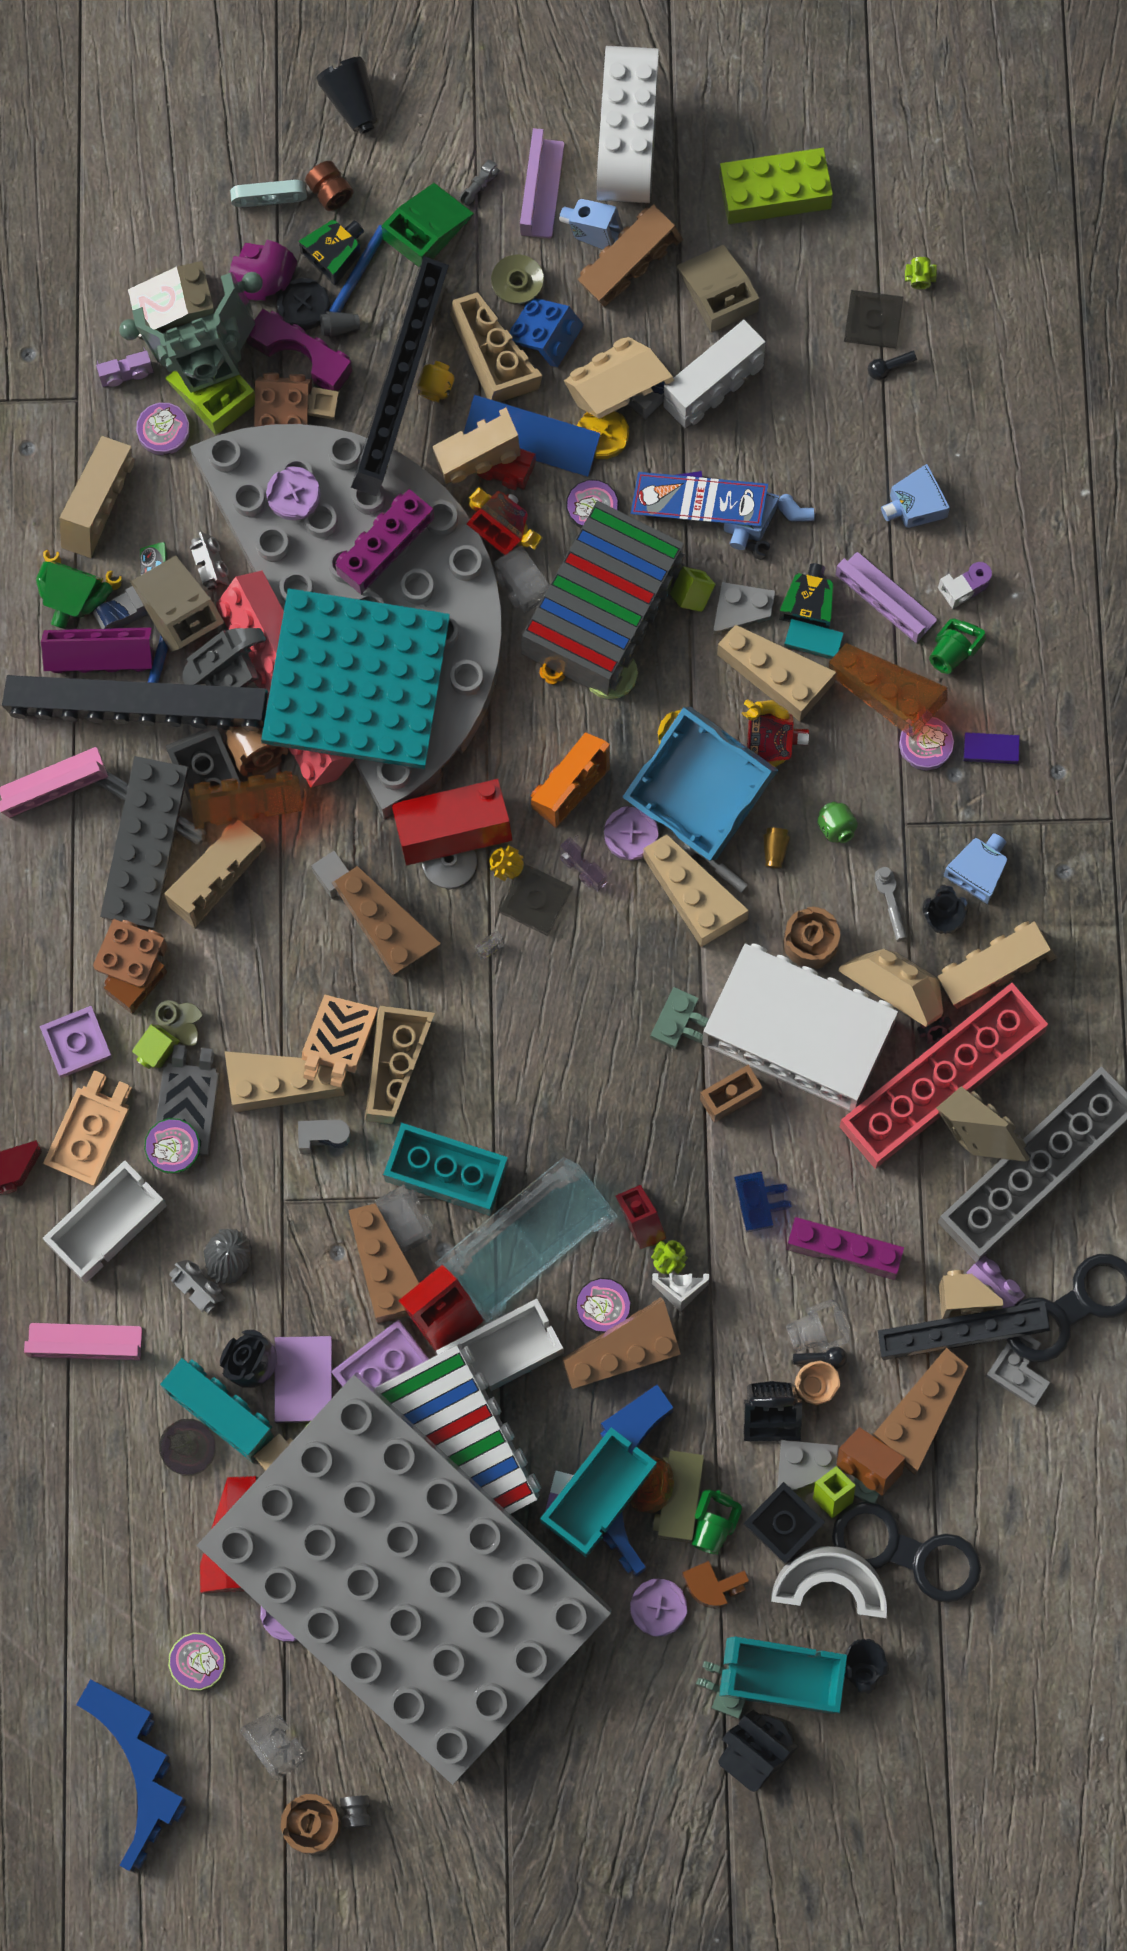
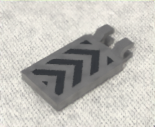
[156,1045,220,1156]

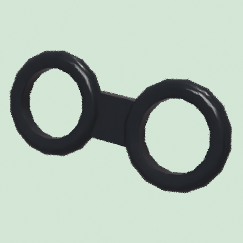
[1006,1254,1127,1362]
[832,1502,981,1603]

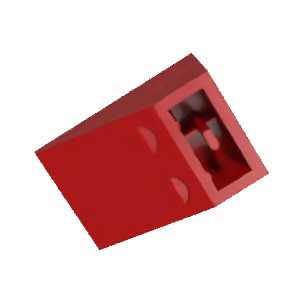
[398,1265,483,1353]

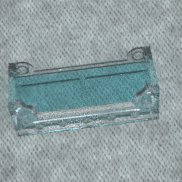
[435,1157,618,1323]

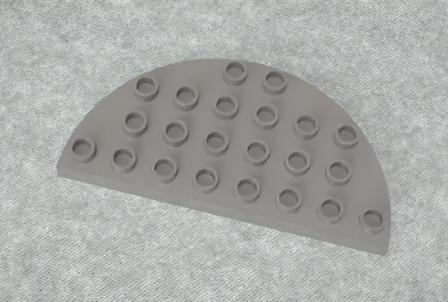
[190,424,502,819]

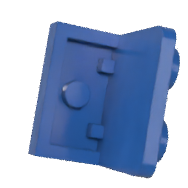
[509,298,584,367]

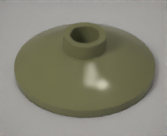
[491,254,544,304]

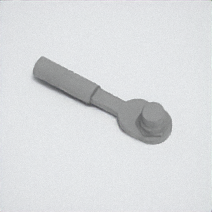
[683,843,748,893]
[874,867,907,942]

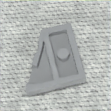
[713,582,775,635]
[777,1440,838,1491]

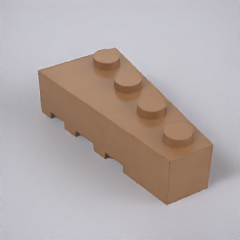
[578,204,683,307]
[332,866,441,975]
[348,1203,419,1324]
[562,1297,681,1389]
[873,1348,968,1475]

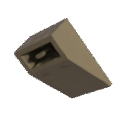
[676,244,759,333]
[130,555,224,652]
[936,1086,1030,1162]

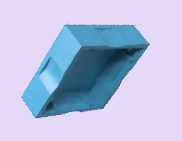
[623,707,778,861]

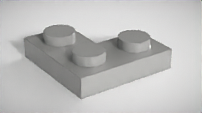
[986,1335,1050,1407]

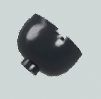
[220,1330,277,1388]

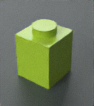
[132,1024,180,1069]
[813,1466,856,1518]

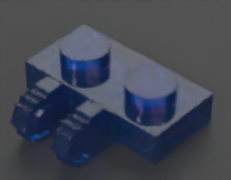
[734,1171,792,1233]

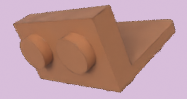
[254,373,312,427]
[93,919,168,987]

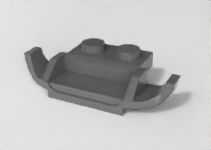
[183,628,266,687]

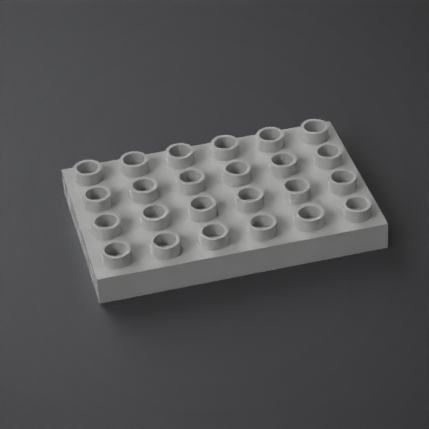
[197,1372,612,1785]

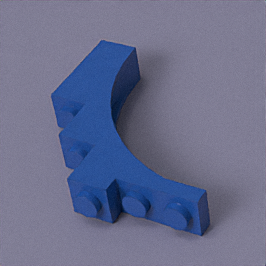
[600,1385,673,1577]
[76,1679,187,1872]

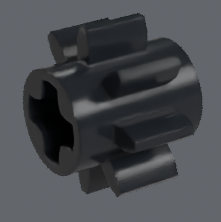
[917,1014,952,1044]

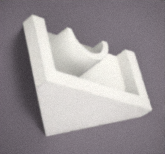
[652,1273,709,1312]

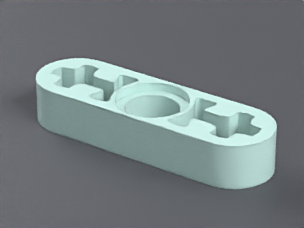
[230,180,307,207]

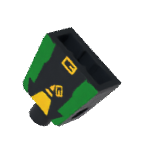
[299,220,364,285]
[779,563,833,629]

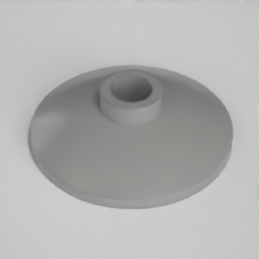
[422,850,477,889]

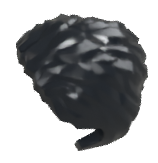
[922,884,968,934]
[844,1639,889,1694]

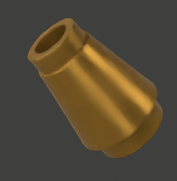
[763,827,790,869]

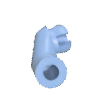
[778,494,814,521]

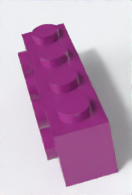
[336,489,434,595]
[41,628,154,673]

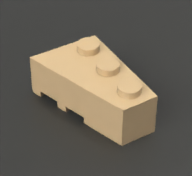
[432,407,520,484]

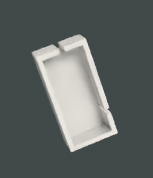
[664,320,765,428]
[43,1161,167,1284]
[436,1299,564,1391]

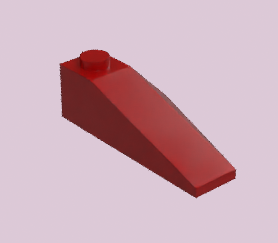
[200,1476,256,1593]

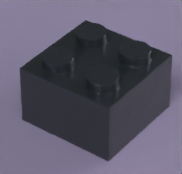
[743,1482,825,1565]

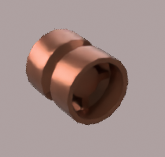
[305,160,354,211]

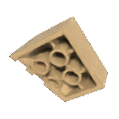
[564,337,675,419]

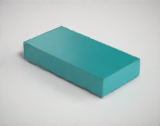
[784,619,844,660]

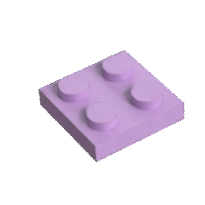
[40,1006,112,1078]

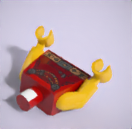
[466,487,543,555]
[741,700,809,767]

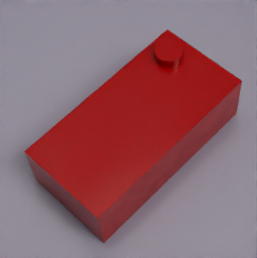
[392,779,513,866]

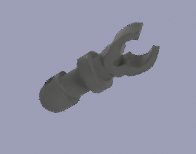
[460,159,500,205]

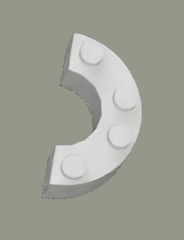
[771,1546,887,1618]

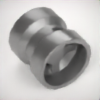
[340,1795,371,1828]

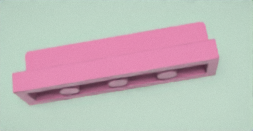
[0,747,108,818]
[24,1323,142,1360]

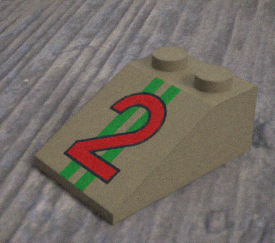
[128,261,215,339]

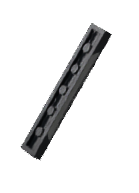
[878,1301,1051,1361]

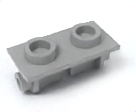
[190,532,230,590]
[169,1260,226,1314]

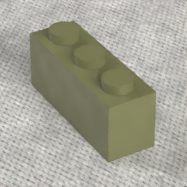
[653,1450,704,1544]

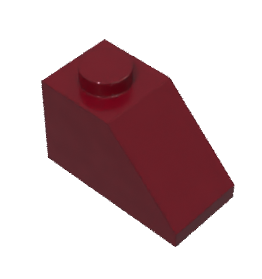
[0,1140,42,1195]
[615,1185,666,1249]

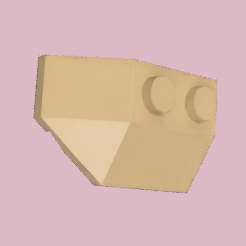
[838,949,943,1027]

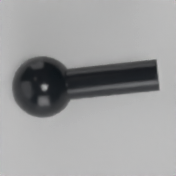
[868,350,917,380]
[793,1346,847,1369]

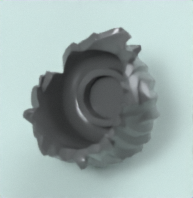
[203,1229,252,1284]

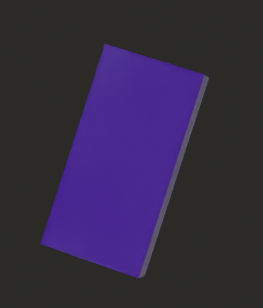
[963,732,1020,764]

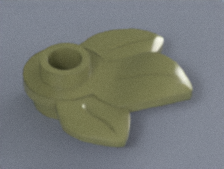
[155,1000,203,1046]

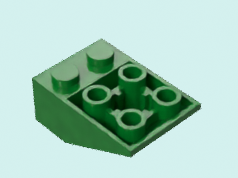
[381,183,474,267]

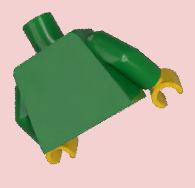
[36,550,122,629]

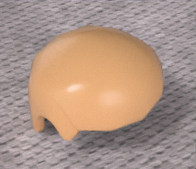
[795,1361,841,1405]

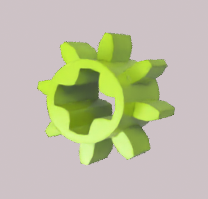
[905,257,937,289]
[651,1240,688,1275]

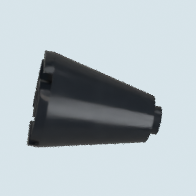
[316,56,377,134]

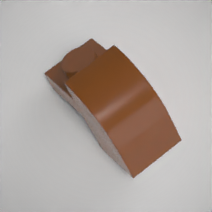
[682,1561,749,1609]

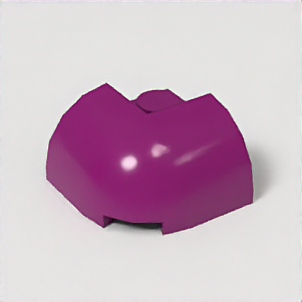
[229,240,298,300]

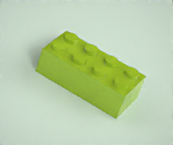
[719,147,833,225]

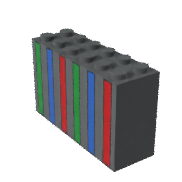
[521,500,686,696]

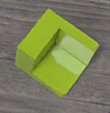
[670,566,716,612]

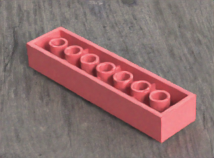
[216,570,355,788]
[839,983,1048,1169]

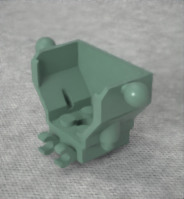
[119,272,263,393]

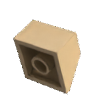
[939,1270,1003,1319]

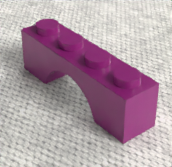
[246,308,352,391]
[786,1217,904,1280]

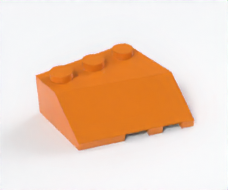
[531,732,610,828]

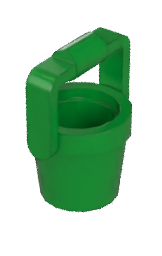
[929,618,986,674]
[691,1490,742,1555]

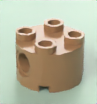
[226,727,288,776]
[784,907,840,969]
[281,1794,341,1855]

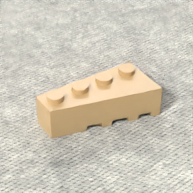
[450,292,542,402]
[225,1051,345,1112]

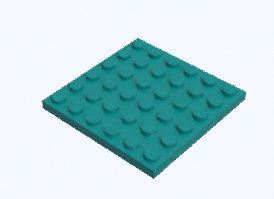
[261,588,450,769]

